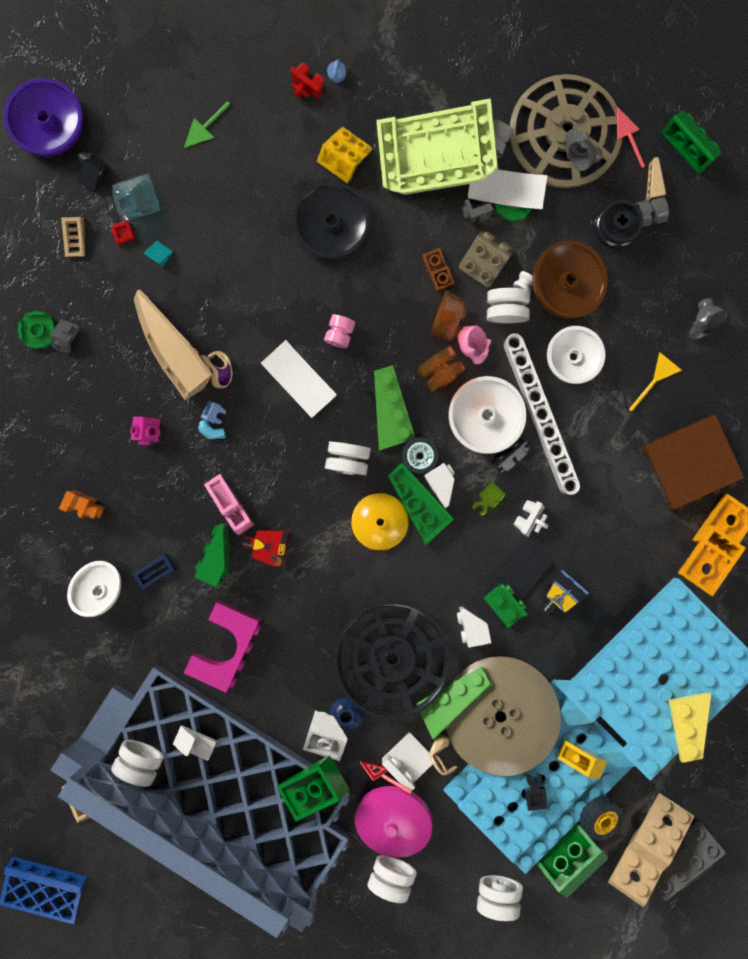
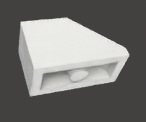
[424,463,455,508]

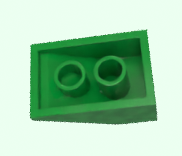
[276,755,350,821]

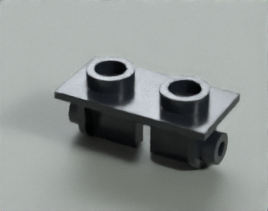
[491,437,530,474]

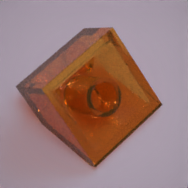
[430,290,467,342]

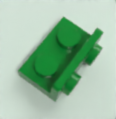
[483,583,528,628]

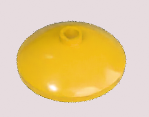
[351,493,409,550]

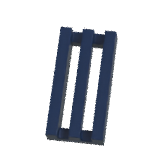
[133,554,176,590]

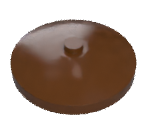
[532,241,608,319]

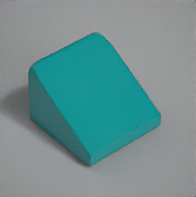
[144,241,173,267]

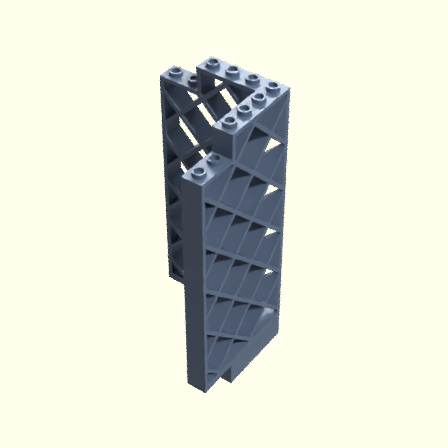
[51,664,351,938]

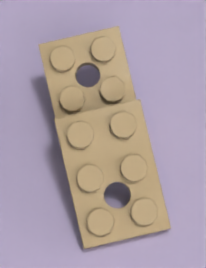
[608,793,694,907]

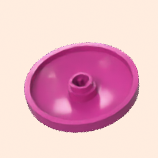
[355,786,433,858]

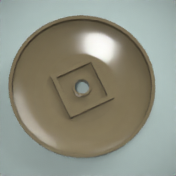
[445,656,561,776]

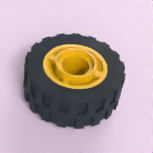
[579,795,625,841]

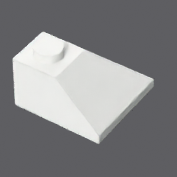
[303,711,348,761]

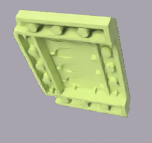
[377,99,498,195]

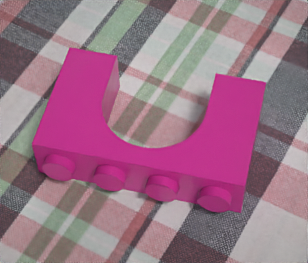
[184,600,262,692]

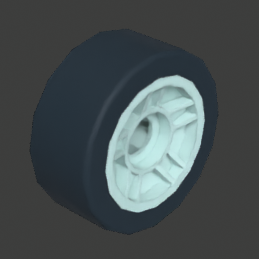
[402,438,439,474]

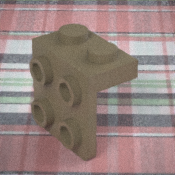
[459,231,513,287]

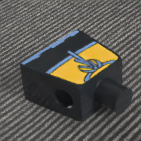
[542,568,589,616]

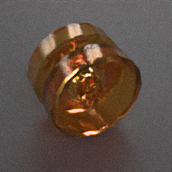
[416,346,466,393]

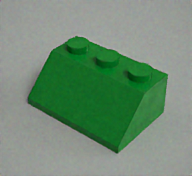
[661,110,722,174]
[536,823,609,898]

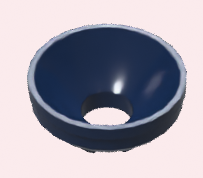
[329,697,364,733]

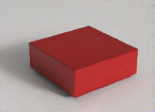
[110,220,136,246]

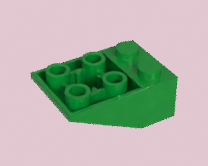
[194,522,230,587]

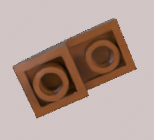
[422,248,455,291]

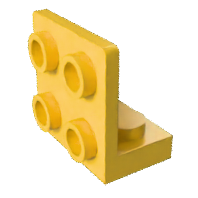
[317,127,372,183]

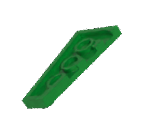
[388,463,454,545]

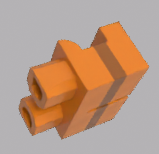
[59,490,105,519]

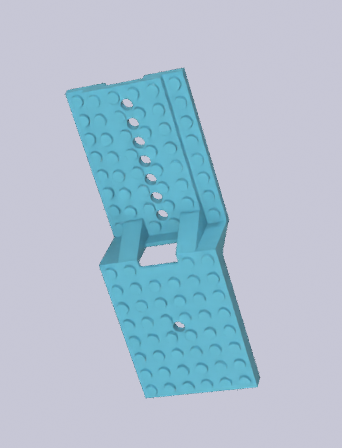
[444,578,748,874]

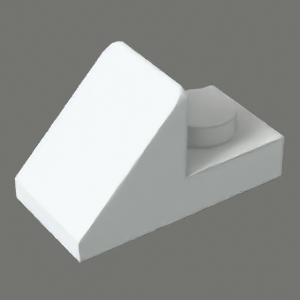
[173,725,217,761]

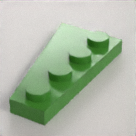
[416,667,492,739]

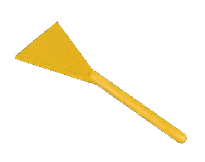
[629,352,682,411]

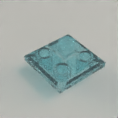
[112,173,161,221]

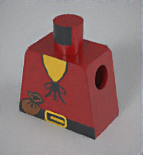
[243,530,290,568]

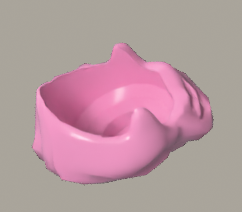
[458,325,491,365]

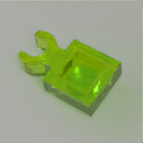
[472,482,506,516]

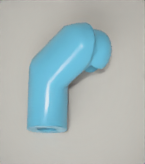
[198,420,226,439]

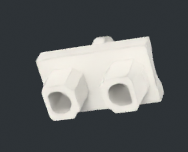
[514,500,549,537]

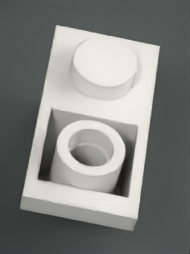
[457,607,491,648]

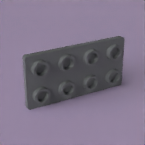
[655,821,726,901]

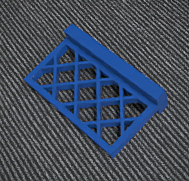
[0,857,87,925]

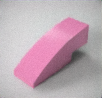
[204,474,255,535]

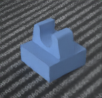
[201,400,226,424]

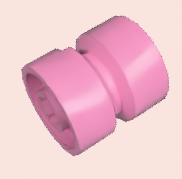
[324,314,355,349]

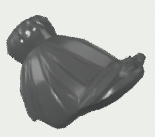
[566,129,602,171]
[689,298,727,340]

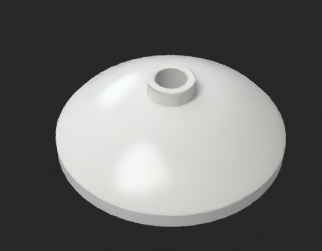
[547,326,605,384]
[67,561,121,617]

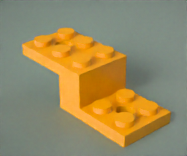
[678,493,748,597]

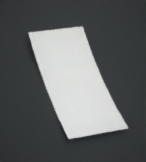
[468,169,547,209]
[261,340,337,418]

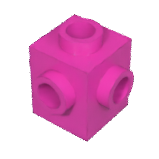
[130,417,160,445]

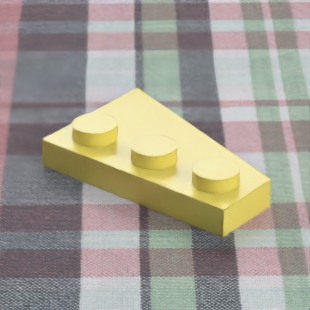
[668,692,711,763]

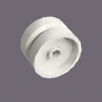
[487,288,530,323]
[325,442,371,475]
[111,740,164,787]
[367,855,417,903]
[477,875,523,921]

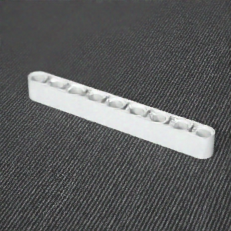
[504,334,580,495]

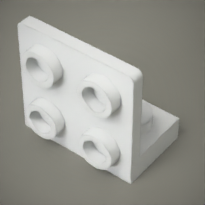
[382,733,432,791]

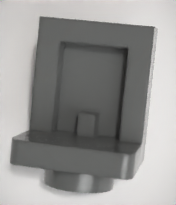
[462,199,493,223]
[50,319,79,353]

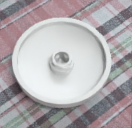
[448,376,526,454]

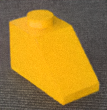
[557,740,608,780]

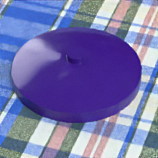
[4,78,84,157]

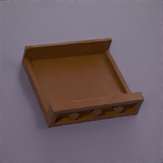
[640,415,744,511]

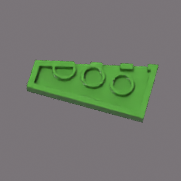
[374,365,415,450]

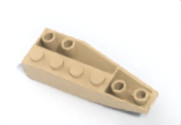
[134,289,212,400]

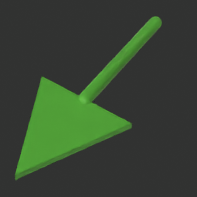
[184,102,230,148]

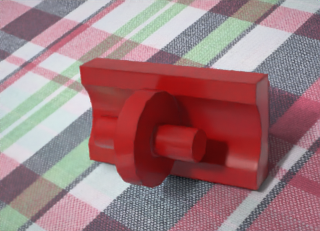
[290,63,325,99]

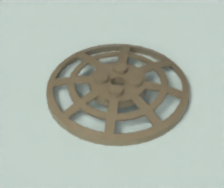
[509,74,622,189]

